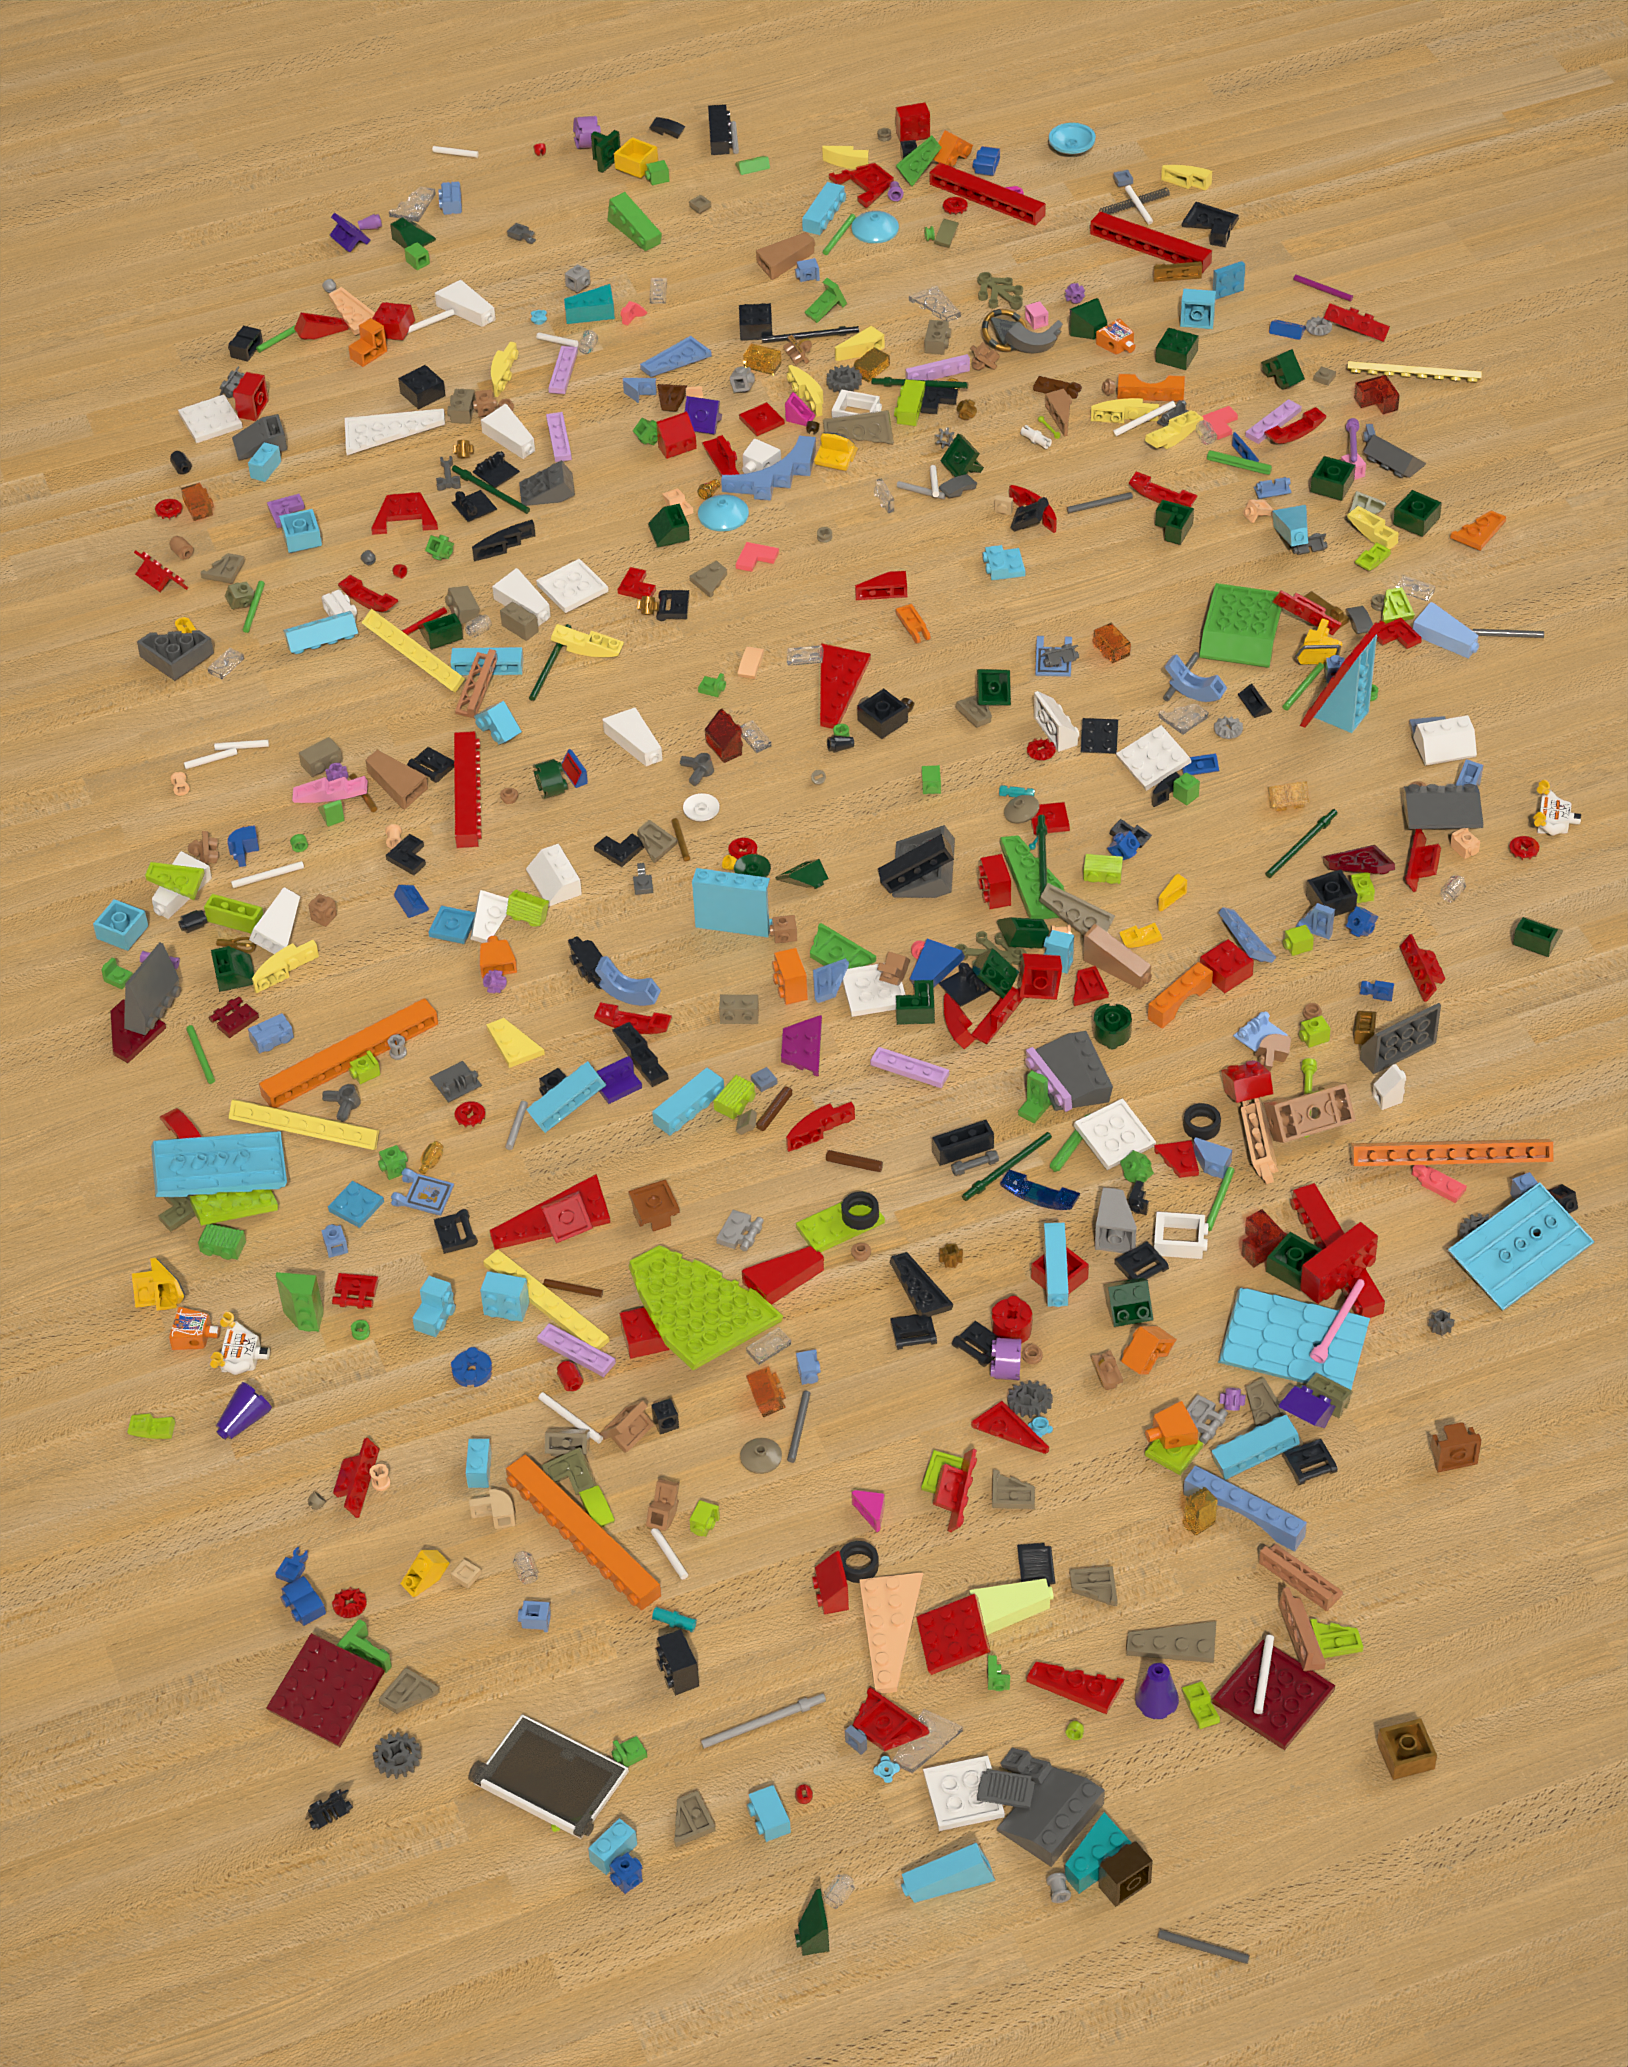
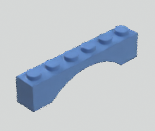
[1183,1466,1307,1552]

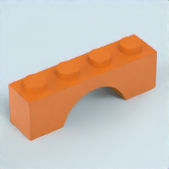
[1117,374,1185,402]
[1148,962,1213,1029]

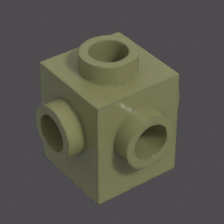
[225,581,254,609]

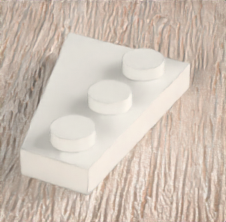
[470,890,508,943]

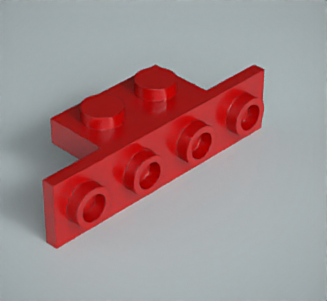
[1324,303,1390,342]
[702,435,740,477]
[134,550,189,592]
[1272,590,1342,635]
[1405,829,1441,892]
[1399,934,1446,1002]
[972,986,1024,1044]
[333,1437,380,1518]
[933,1448,977,1532]

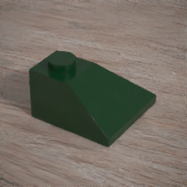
[390,217,436,249]
[1069,298,1107,340]
[977,669,1011,706]
[775,859,829,889]
[795,1888,830,1956]

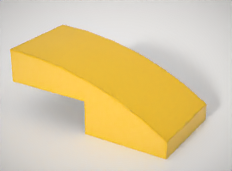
[1119,922,1163,948]

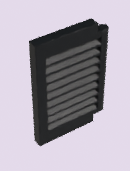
[1017,1543,1056,1587]

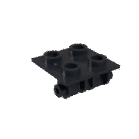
[473,451,520,488]
[451,490,497,522]
[1081,718,1119,754]
[939,962,992,1007]
[305,1789,353,1830]

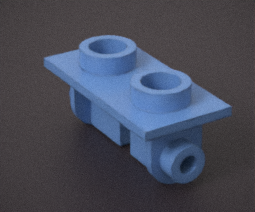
[1254,477,1292,499]

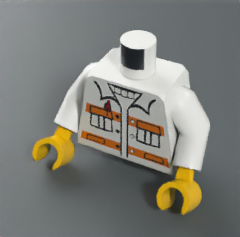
[1533,780,1581,836]
[210,1312,270,1375]

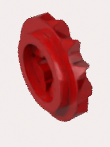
[943,197,968,215]
[155,499,182,520]
[1027,737,1056,761]
[1509,836,1540,860]
[728,837,758,860]
[454,1101,485,1128]
[332,1587,367,1618]

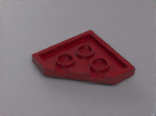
[1323,845,1395,874]
[110,999,166,1064]

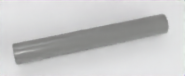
[731,121,739,154]
[897,481,946,500]
[505,1101,528,1150]

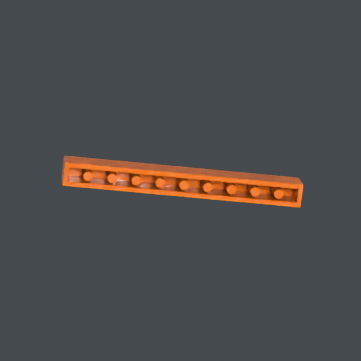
[259,998,438,1108]
[1351,1139,1554,1166]
[506,1454,661,1611]

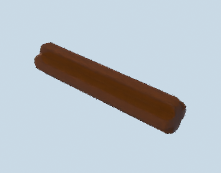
[756,1086,793,1131]
[826,1150,883,1172]

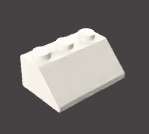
[1034,691,1079,752]
[1413,715,1477,766]
[526,844,582,907]

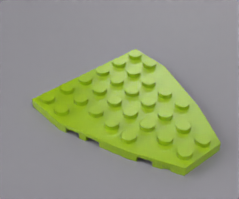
[628,1245,783,1370]

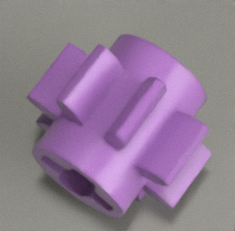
[1065,283,1085,303]
[325,763,348,781]
[483,970,507,994]
[1220,1388,1246,1411]

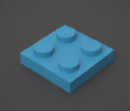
[1213,261,1245,299]
[428,906,475,944]
[328,1181,384,1228]

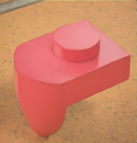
[621,301,647,326]

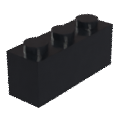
[932,1119,994,1166]

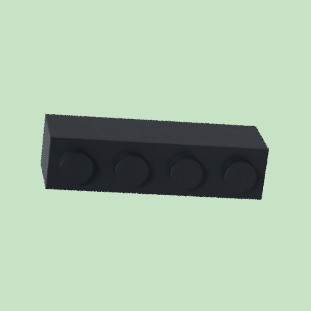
[708,104,732,155]
[878,834,954,894]

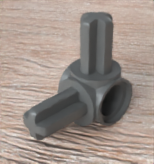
[680,753,714,786]
[322,1084,361,1122]

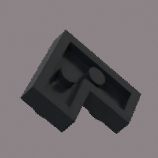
[921,386,958,414]
[594,833,645,867]
[386,834,426,875]

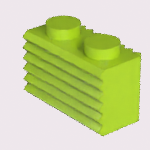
[1084,854,1123,884]
[506,889,549,927]
[713,1074,756,1120]

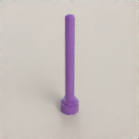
[1346,418,1359,462]

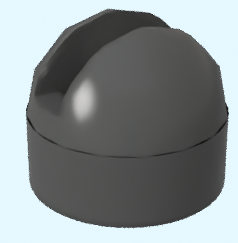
[361,550,376,565]

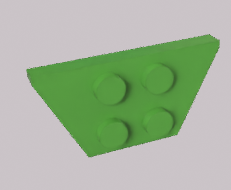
[810,923,877,969]

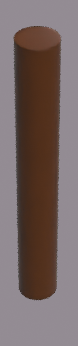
[543,1279,603,1298]

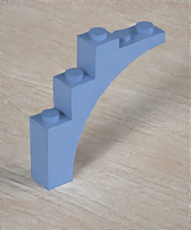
[721,436,816,500]

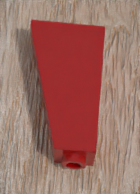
[741,1246,824,1305]

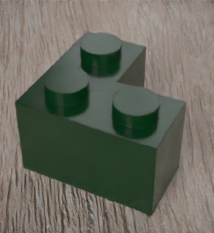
[1261,349,1305,389]
[1155,499,1194,545]
[896,980,935,1025]

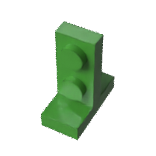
[805,278,847,323]
[1018,1070,1051,1124]
[336,1619,392,1673]

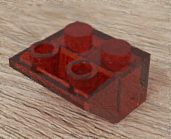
[705,708,743,763]

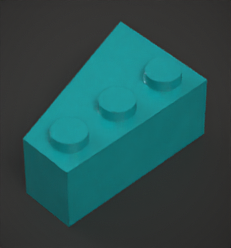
[564,284,615,324]
[1065,1812,1132,1894]

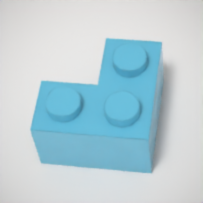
[474,701,522,745]
[412,1276,455,1337]

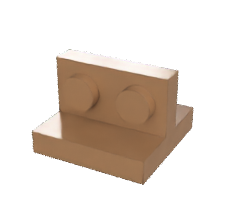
[599,1400,655,1453]

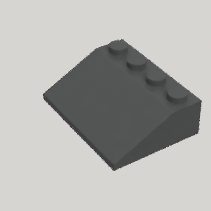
[1403,783,1484,829]
[892,825,955,898]
[124,942,181,1035]
[1360,1003,1441,1075]
[1035,1031,1113,1111]
[997,1767,1105,1867]

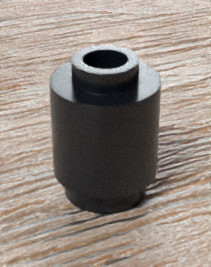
[170,451,192,474]
[178,910,207,933]

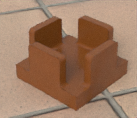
[628,1179,680,1231]
[1430,1422,1482,1473]

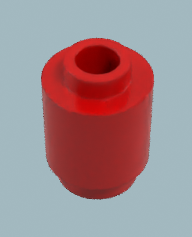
[557,1361,583,1392]

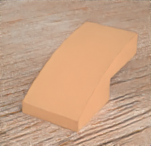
[662,488,693,516]
[737,647,764,679]

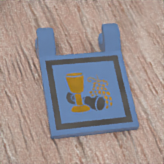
[1035,636,1072,677]
[391,1168,454,1216]

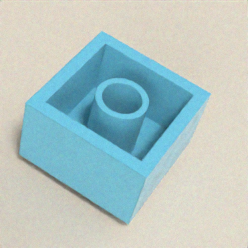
[1180,289,1216,329]
[279,509,322,553]
[93,899,148,951]
[480,1271,530,1322]

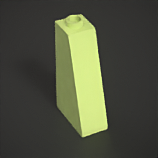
[970,1579,1053,1635]

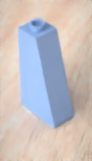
[1413,602,1479,659]

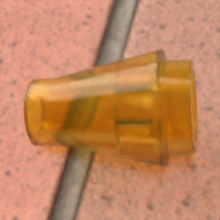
[697,479,721,500]

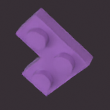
[267,494,305,528]

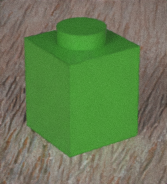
[645,160,670,186]
[404,242,430,270]
[922,765,941,794]
[1173,772,1200,806]

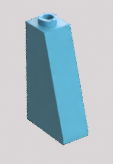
[1272,505,1308,546]
[1044,1223,1068,1307]
[901,1843,995,1903]

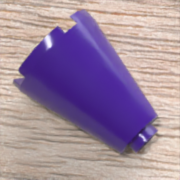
[216,1382,272,1440]
[1135,1663,1179,1719]

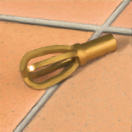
[216,937,256,953]

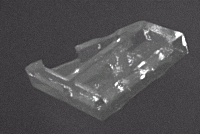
[1158,703,1209,735]

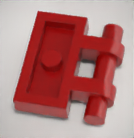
[332,1273,379,1309]

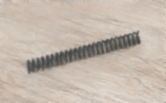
[1099,187,1170,215]

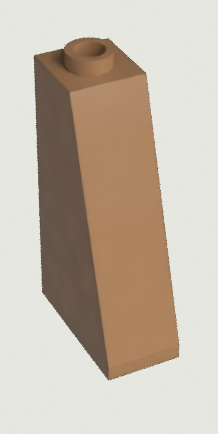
[756,232,815,280]
[365,750,428,810]
[1083,924,1152,989]

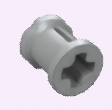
[388,1034,407,1060]
[1046,1873,1071,1903]

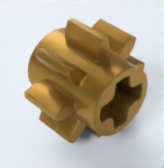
[956,399,977,420]
[453,440,474,459]
[637,596,659,615]
[939,1243,963,1268]

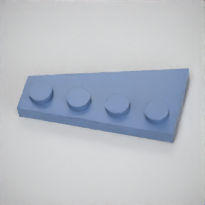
[640,336,712,377]
[1219,907,1276,963]

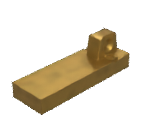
[1153,262,1202,282]
[1303,591,1349,629]

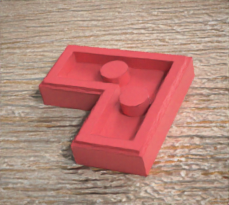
[1202,406,1238,440]
[736,542,779,572]

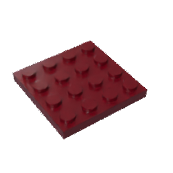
[266,1633,385,1748]
[1212,1640,1335,1751]

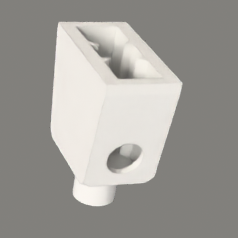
[742,439,781,474]

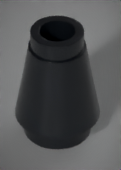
[827,735,854,753]

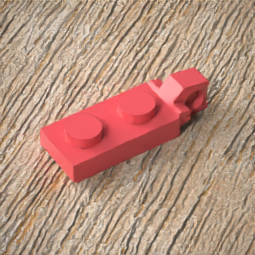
[1412,1165,1467,1203]

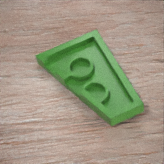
[896,135,942,186]

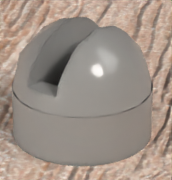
[322,279,336,293]

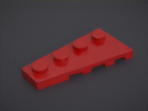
[1026,1661,1125,1715]

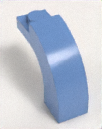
[1165,654,1227,702]
[595,956,661,1006]

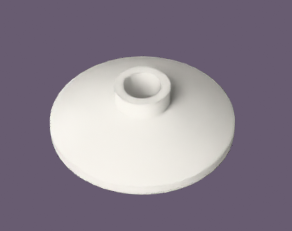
[683,794,720,821]

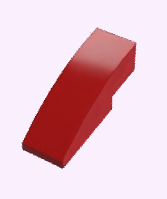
[944,993,976,1049]

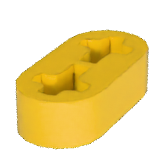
[175,617,196,634]

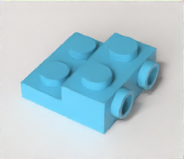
[982,545,1025,580]

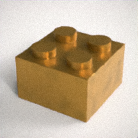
[1377,1718,1437,1780]

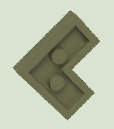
[158,1195,196,1232]
[542,1448,596,1495]

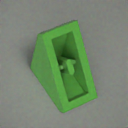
[318,800,345,827]

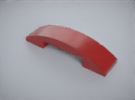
[1264,407,1327,443]
[1129,471,1198,507]
[1009,485,1057,533]
[338,575,398,612]
[594,1002,672,1034]
[160,1108,202,1139]

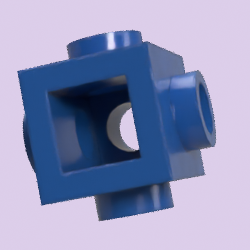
[1107,831,1141,860]
[1346,906,1379,937]
[609,1852,643,1894]

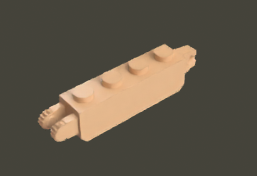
[1241,1098,1278,1185]

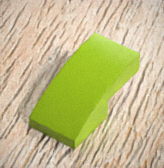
[1355,542,1391,571]
[127,1414,176,1439]
[578,1485,615,1527]
[1182,1681,1220,1729]

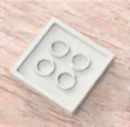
[178,395,243,443]
[536,559,608,613]
[1116,725,1191,791]
[842,963,905,1017]
[1074,1098,1156,1170]
[923,1756,1005,1831]

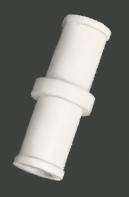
[1021,425,1052,449]

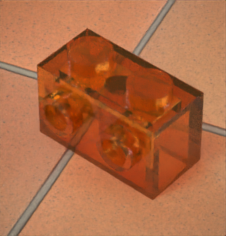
[181,482,214,521]
[1092,622,1131,663]
[746,1366,786,1418]

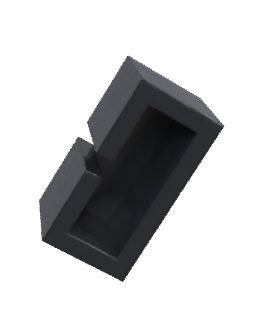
[228,325,263,362]

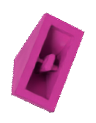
[785,392,816,426]
[852,1490,885,1532]

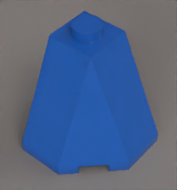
[910,938,965,987]

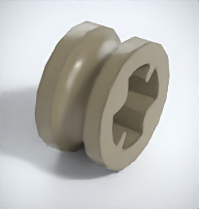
[878,128,891,142]
[817,527,832,543]
[1371,594,1384,611]

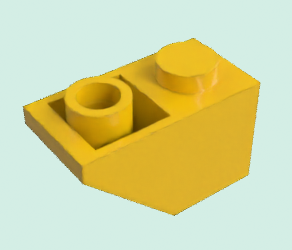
[400,1550,450,1597]

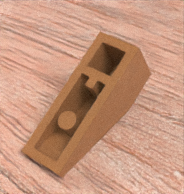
[1045,389,1072,437]

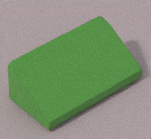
[735,156,770,175]

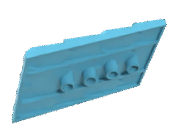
[151,1131,287,1197]
[1448,1182,1594,1311]
[1218,1288,1370,1390]

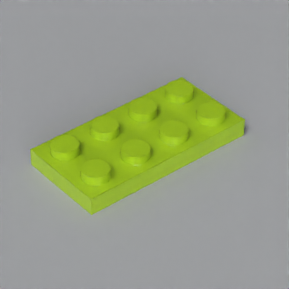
[190,1189,278,1226]
[796,1191,885,1252]

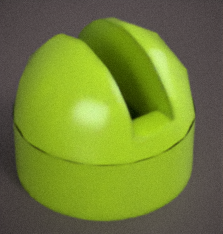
[1066,1720,1084,1740]

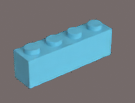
[802,182,846,235]
[283,611,358,654]
[451,647,524,675]
[526,1061,606,1133]
[652,1068,724,1136]
[1212,1415,1300,1480]

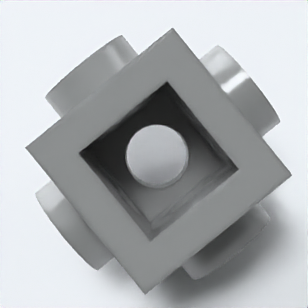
[565,264,590,293]
[730,366,755,392]

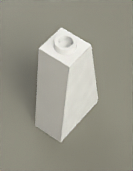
[435,280,495,327]
[481,404,535,459]
[492,568,551,626]
[603,708,662,766]
[152,851,212,919]
[249,887,300,954]

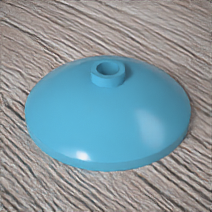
[1049,123,1096,154]
[851,211,899,243]
[698,494,749,531]

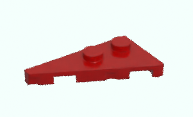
[971,1401,1049,1454]

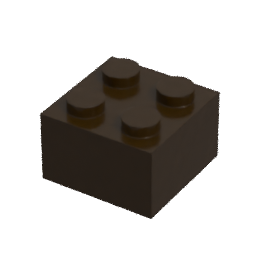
[1099,1841,1153,1907]

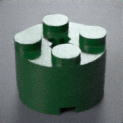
[533,759,568,799]
[1093,1003,1132,1050]

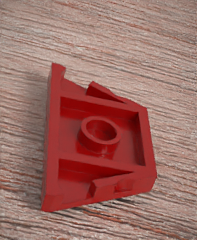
[853,1687,929,1752]

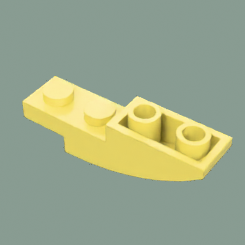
[491,342,519,397]
[786,365,823,417]
[1091,398,1159,423]
[1145,410,1203,449]
[551,624,624,657]
[252,940,319,993]

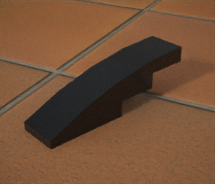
[472,519,536,562]
[612,1022,669,1087]

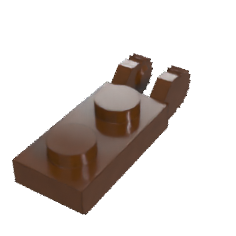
[1033,376,1082,399]

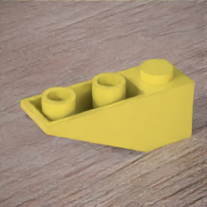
[835,326,885,361]

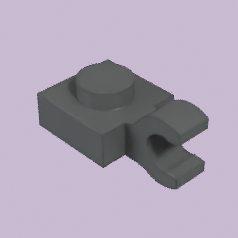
[507,223,536,244]
[633,863,653,895]

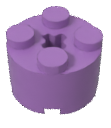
[573,116,601,148]
[991,1338,1021,1380]

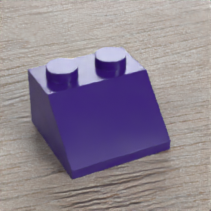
[1278,1385,1336,1428]

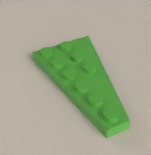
[1000,835,1066,919]

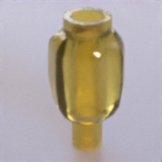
[419,1141,444,1174]

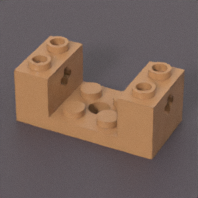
[1264,1082,1356,1143]

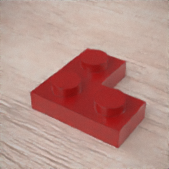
[617,567,656,600]
[1377,617,1422,649]

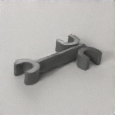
[436,456,461,491]

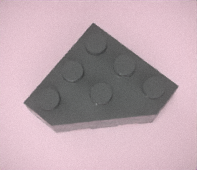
[137,630,214,681]

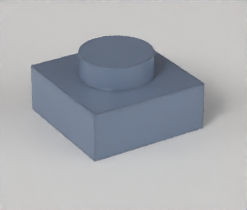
[1113,170,1133,187]
[1363,424,1376,445]
[751,1067,778,1092]
[845,1725,867,1755]

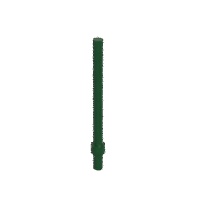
[871,377,969,389]
[451,465,530,514]
[529,624,572,701]
[1265,809,1338,878]
[1036,815,1047,897]
[962,1132,1052,1201]

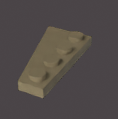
[823,410,894,444]
[1039,883,1115,935]
[1246,1378,1303,1462]
[1126,1621,1216,1663]

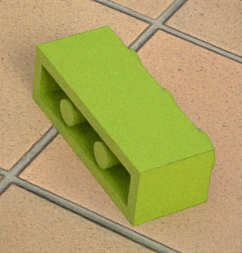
[894,379,925,426]
[204,894,264,934]

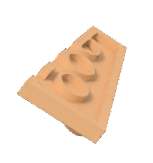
[329,287,375,335]

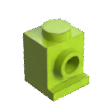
[1350,873,1375,903]
[348,1050,381,1084]
[689,1500,720,1537]

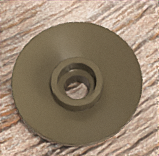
[1004,795,1039,823]
[740,1438,782,1474]

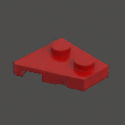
[1073,966,1109,1006]
[1154,1140,1199,1178]

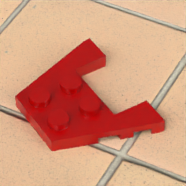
[829,163,894,208]
[371,492,438,535]

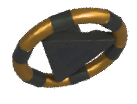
[982,309,1028,352]

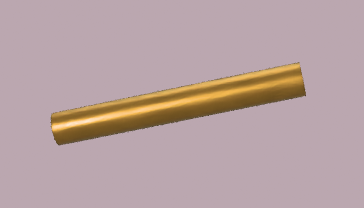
[349,773,378,812]
[671,818,691,862]

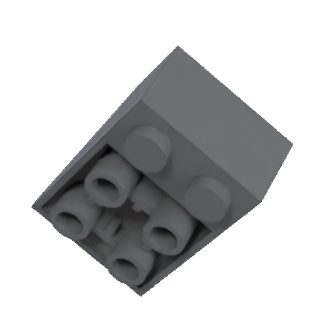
[232,414,287,460]
[519,460,575,506]

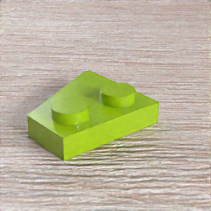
[1382,587,1415,624]
[1310,1619,1364,1658]

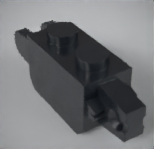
[568,936,603,989]

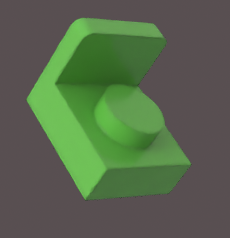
[698,673,726,697]
[101,958,133,989]
[988,1655,1010,1691]
[611,1736,647,1767]

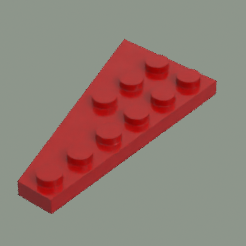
[820,643,871,729]
[489,1174,611,1250]

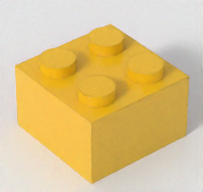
[614,137,658,178]

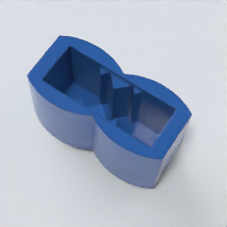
[973,146,1000,175]
[280,1576,326,1626]

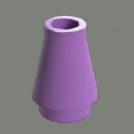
[888,181,904,201]
[358,213,382,230]

